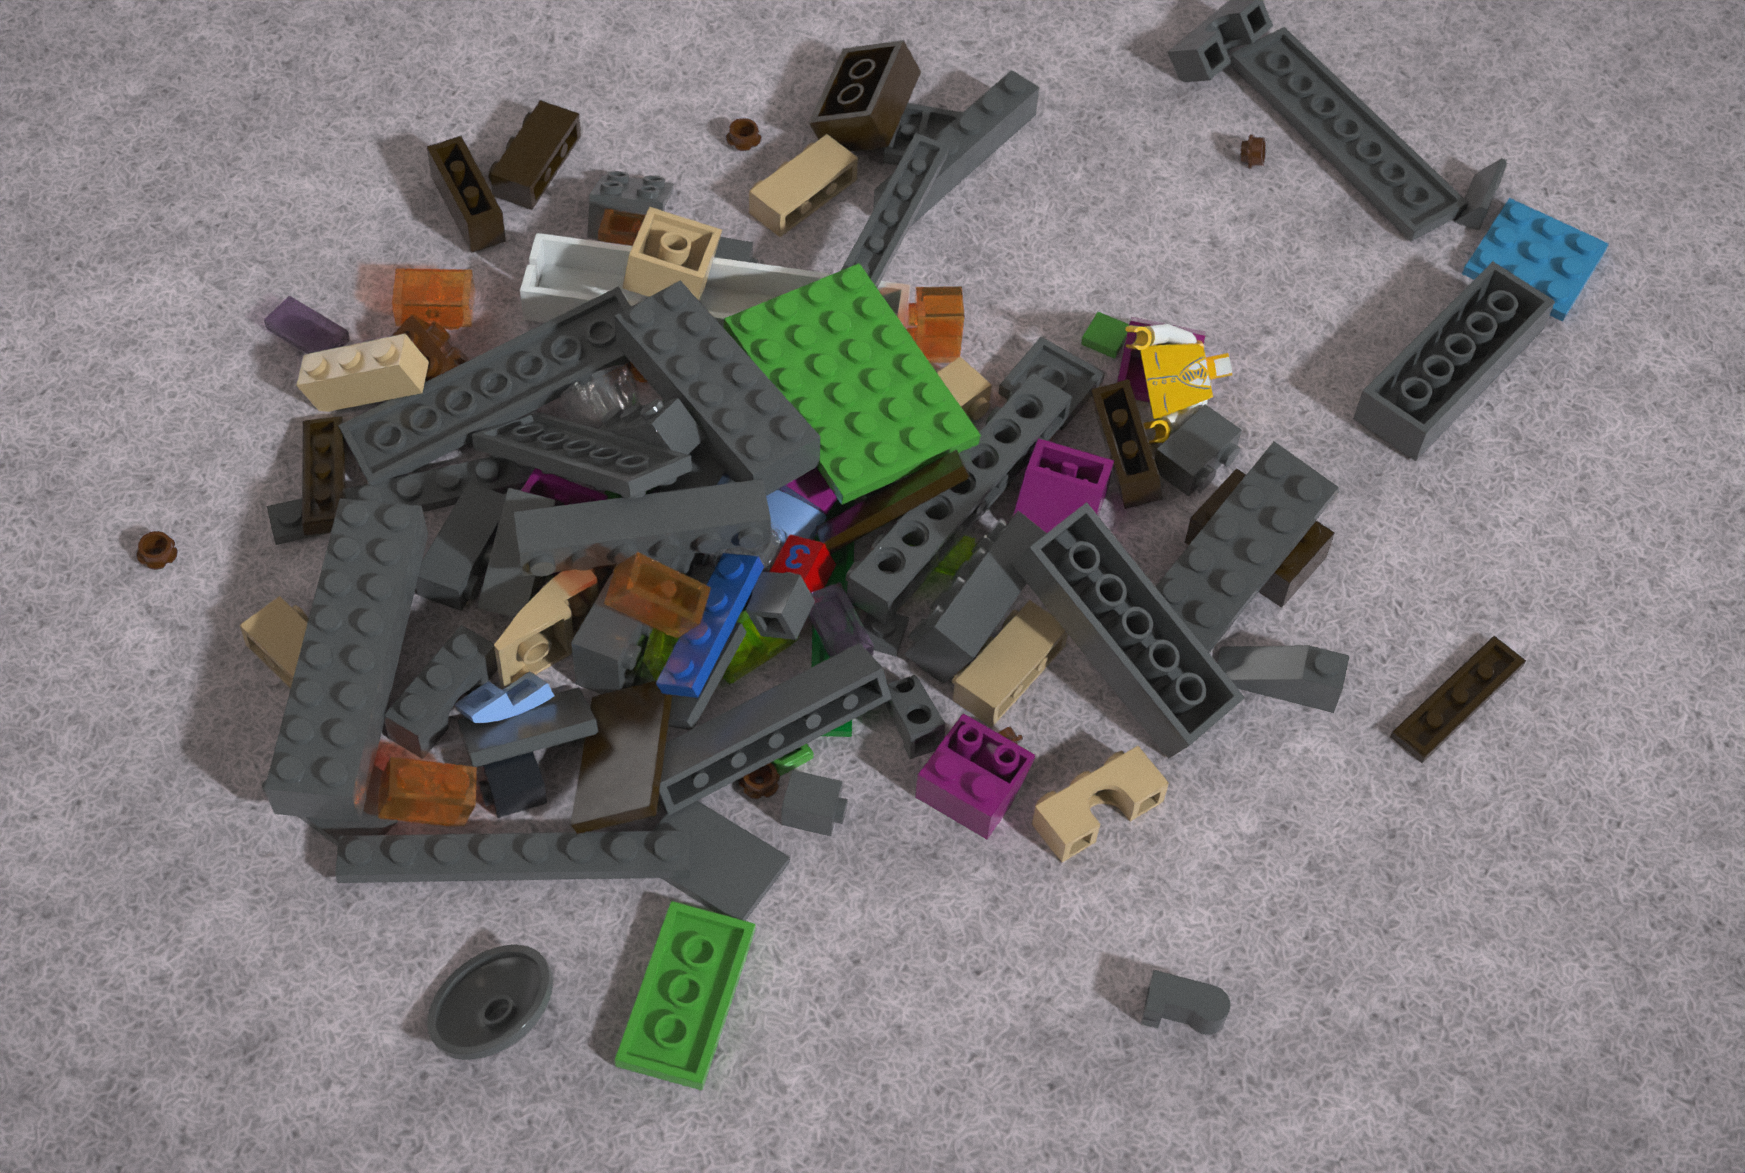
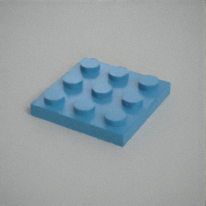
[1462,198,1609,322]

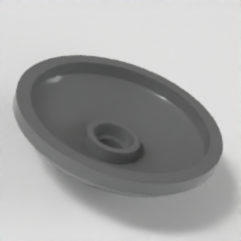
[427,944,553,1060]

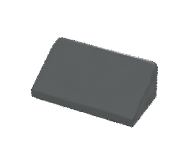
[1454,158,1507,231]

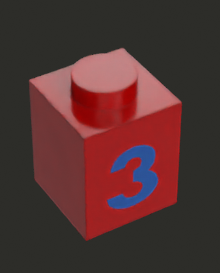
[769,534,836,604]

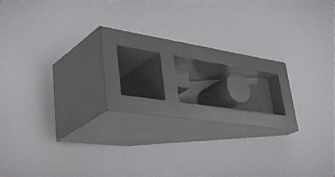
[1217,645,1350,713]

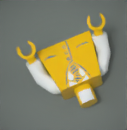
[1126,324,1232,445]

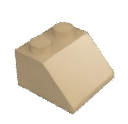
[622,207,722,301]

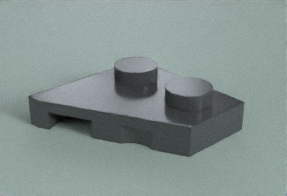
[883,103,963,165]

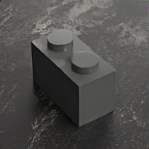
[1154,404,1242,496]

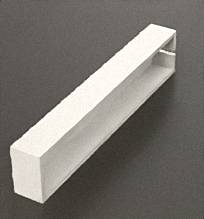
[520,233,910,328]

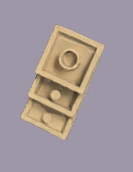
[494,564,617,689]

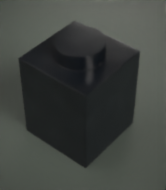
[478,752,547,818]

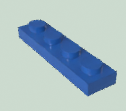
[656,553,764,698]

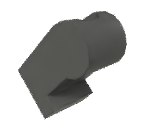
[885,675,945,759]
[1141,970,1231,1035]

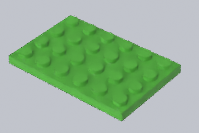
[723,263,981,505]

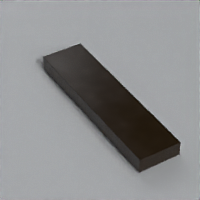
[302,416,345,536]
[816,449,970,554]
[1390,636,1526,763]

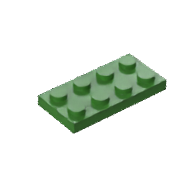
[615,901,755,1091]

